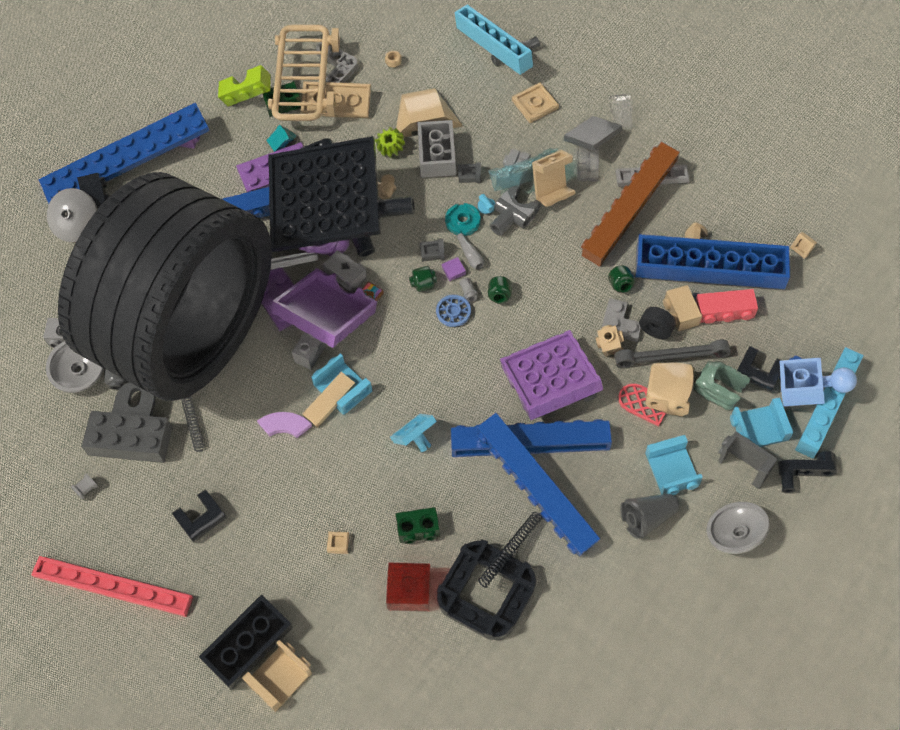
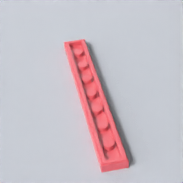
[31,556,194,617]

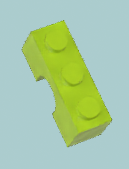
[218,65,271,107]

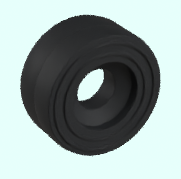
[639,307,676,340]

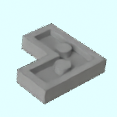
[601,298,641,342]

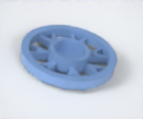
[436,295,471,327]

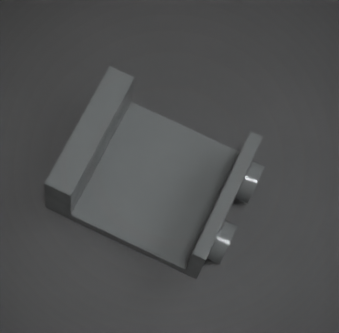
[718,431,777,489]

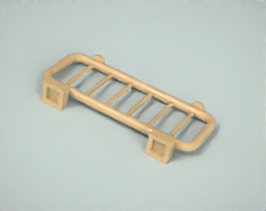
[268,25,340,121]

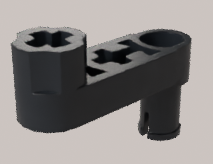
[778,451,837,493]

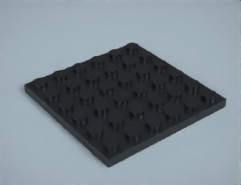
[268,136,381,252]

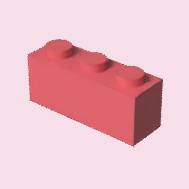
[695,289,758,324]

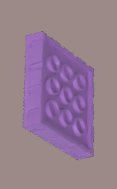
[271,268,377,348]
[500,330,603,420]

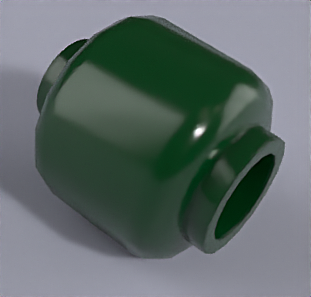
[608,265,635,293]
[409,266,437,292]
[487,276,512,304]

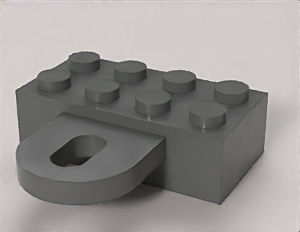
[81,382,173,463]

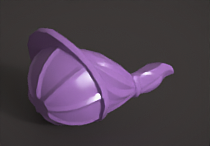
[299,240,349,256]

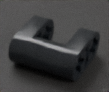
[737,346,783,393]
[172,489,227,543]

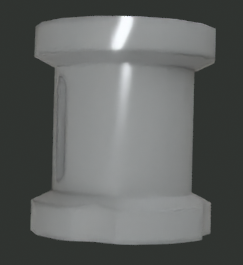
[70,473,98,500]

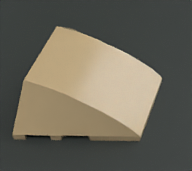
[396,88,462,137]

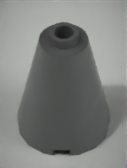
[620,494,679,539]

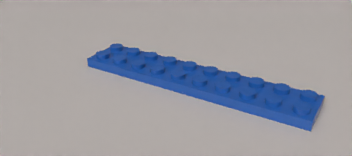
[38,102,210,204]

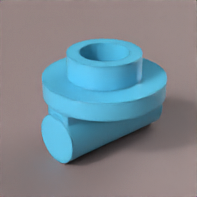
[478,194,495,214]

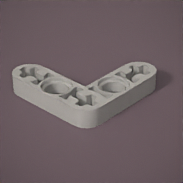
[316,42,358,83]

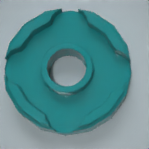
[445,203,481,236]

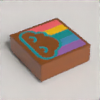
[362,281,384,301]

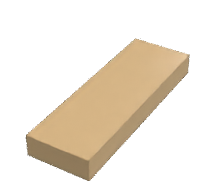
[302,372,356,428]

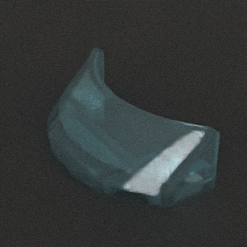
[488,148,558,191]

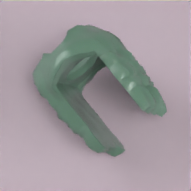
[694,361,750,411]

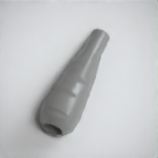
[457,233,484,269]

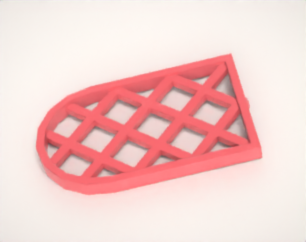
[618,384,666,427]

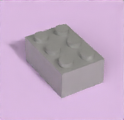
[417,120,456,178]

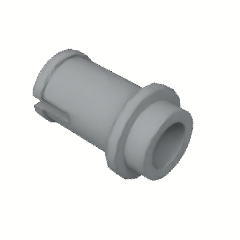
[459,278,478,302]

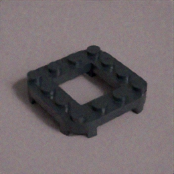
[437,539,536,641]

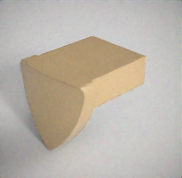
[685,222,708,239]

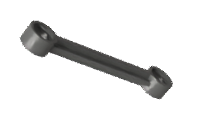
[614,339,731,369]

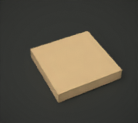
[512,83,559,123]

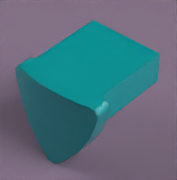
[266,125,296,152]

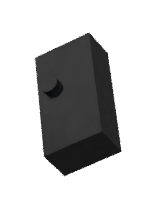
[199,594,293,690]

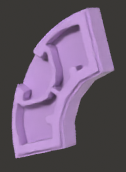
[257,412,312,438]

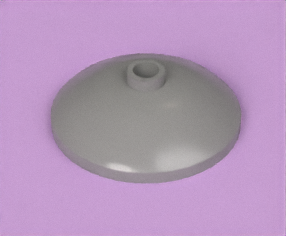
[47,188,98,242]
[46,341,103,393]
[707,502,770,554]

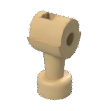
[378,180,396,199]

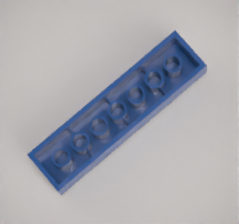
[635,234,790,289]

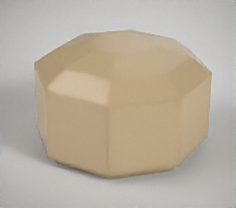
[385,51,402,68]

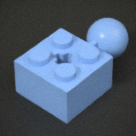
[780,358,857,406]

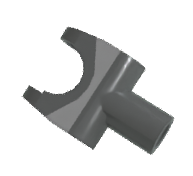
[490,186,541,236]

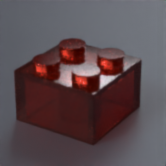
[386,562,431,612]

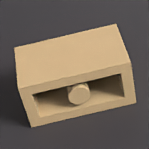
[663,285,702,331]

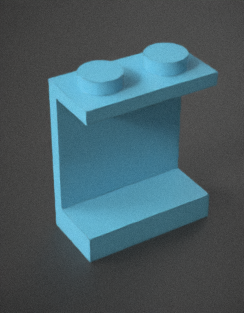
[311,353,372,415]
[730,398,793,447]
[645,435,703,495]

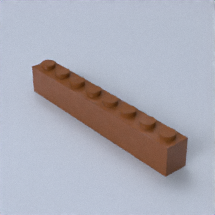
[581,142,680,267]

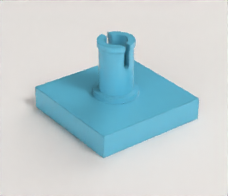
[390,414,437,452]

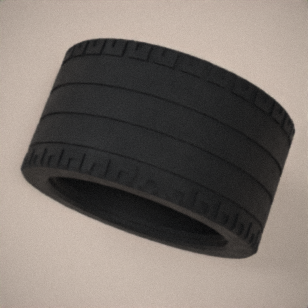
[58,172,272,401]

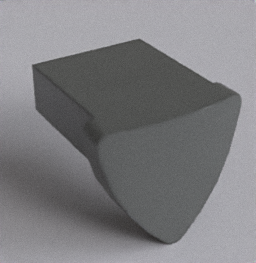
[458,162,481,183]
[420,238,445,262]

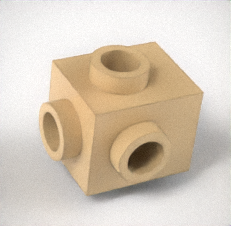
[596,325,625,357]

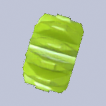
[375,127,405,158]

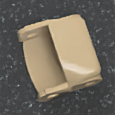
[645,363,695,416]

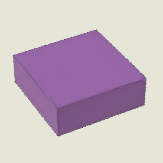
[441,257,466,281]

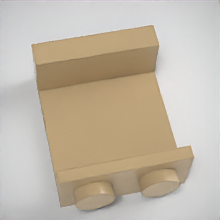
[532,150,575,207]
[242,640,312,712]

